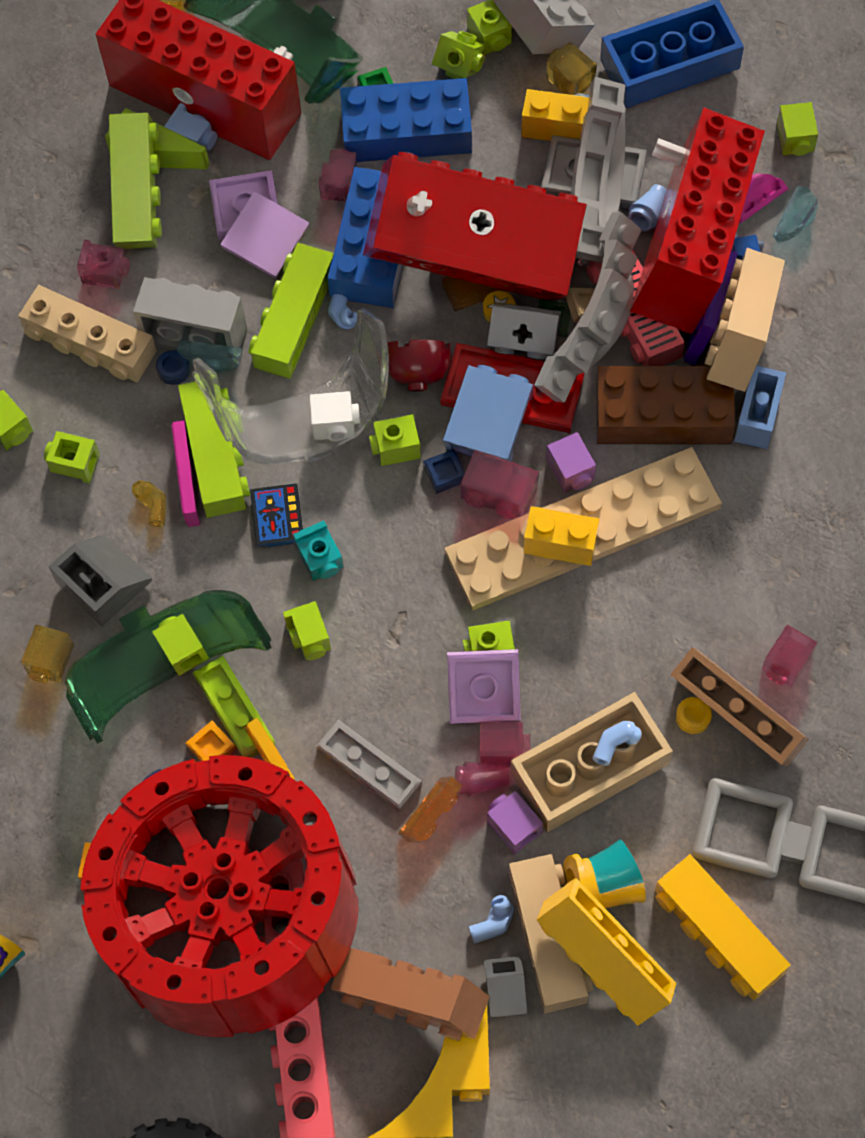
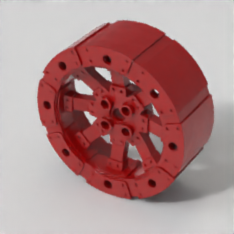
[81,755,359,1037]

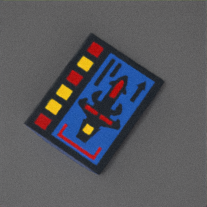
[250,483,303,547]

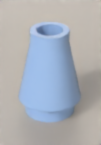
[628,184,667,231]

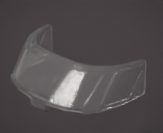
[192,308,389,464]

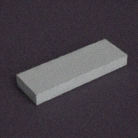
[316,720,422,811]

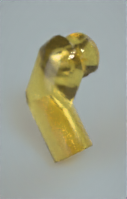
[132,480,166,527]

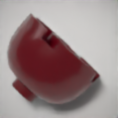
[384,339,451,392]

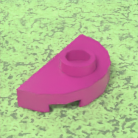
[739,173,788,224]

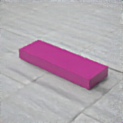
[171,420,200,527]

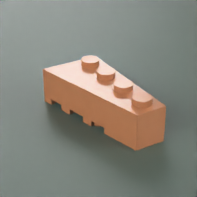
[331,948,490,1041]

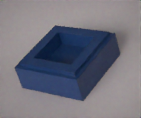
[423,449,467,494]

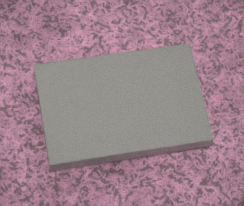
[542,135,647,209]

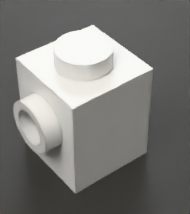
[310,391,360,441]

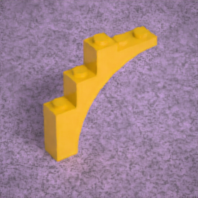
[368,1006,490,1138]

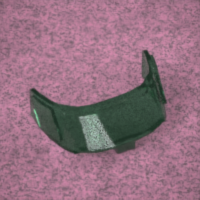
[183,0,363,104]
[65,590,272,744]

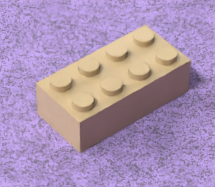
[704,248,785,392]
[511,692,673,833]

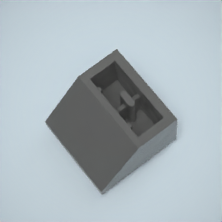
[48,534,152,626]

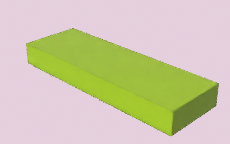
[193,656,275,758]

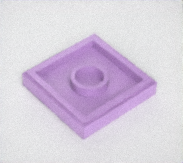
[209,170,277,241]
[220,191,310,280]
[447,649,521,724]

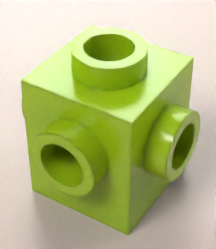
[431,31,485,79]

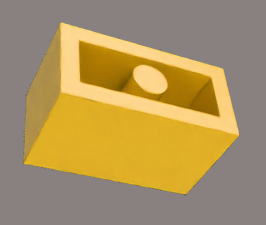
[521,89,589,141]
[523,506,599,566]

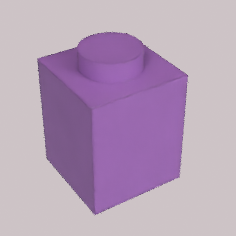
[546,432,596,493]
[487,791,543,855]

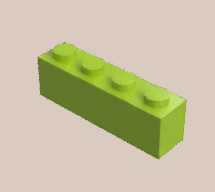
[109,112,162,249]
[248,242,334,379]
[178,377,250,518]

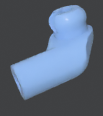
[328,294,358,329]
[592,721,641,766]
[469,895,514,944]

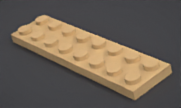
[444,447,722,611]

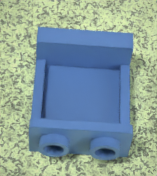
[443,365,534,468]

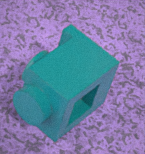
[293,520,344,581]

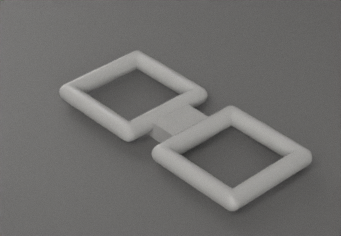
[692,778,865,904]

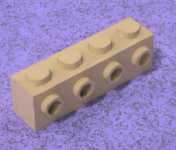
[18,284,157,383]

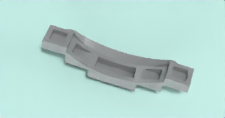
[571,77,626,263]
[534,212,641,402]

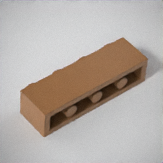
[670,647,809,767]

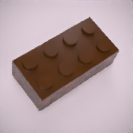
[596,366,735,445]

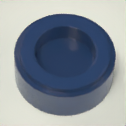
[156,350,190,385]

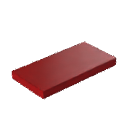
[440,343,585,434]

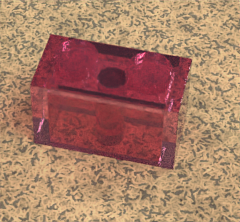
[460,450,539,519]

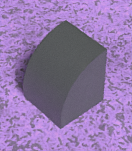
[484,956,527,1017]

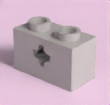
[487,302,561,359]

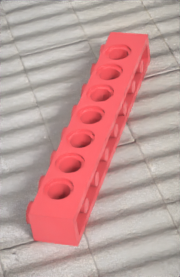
[258,852,335,1138]

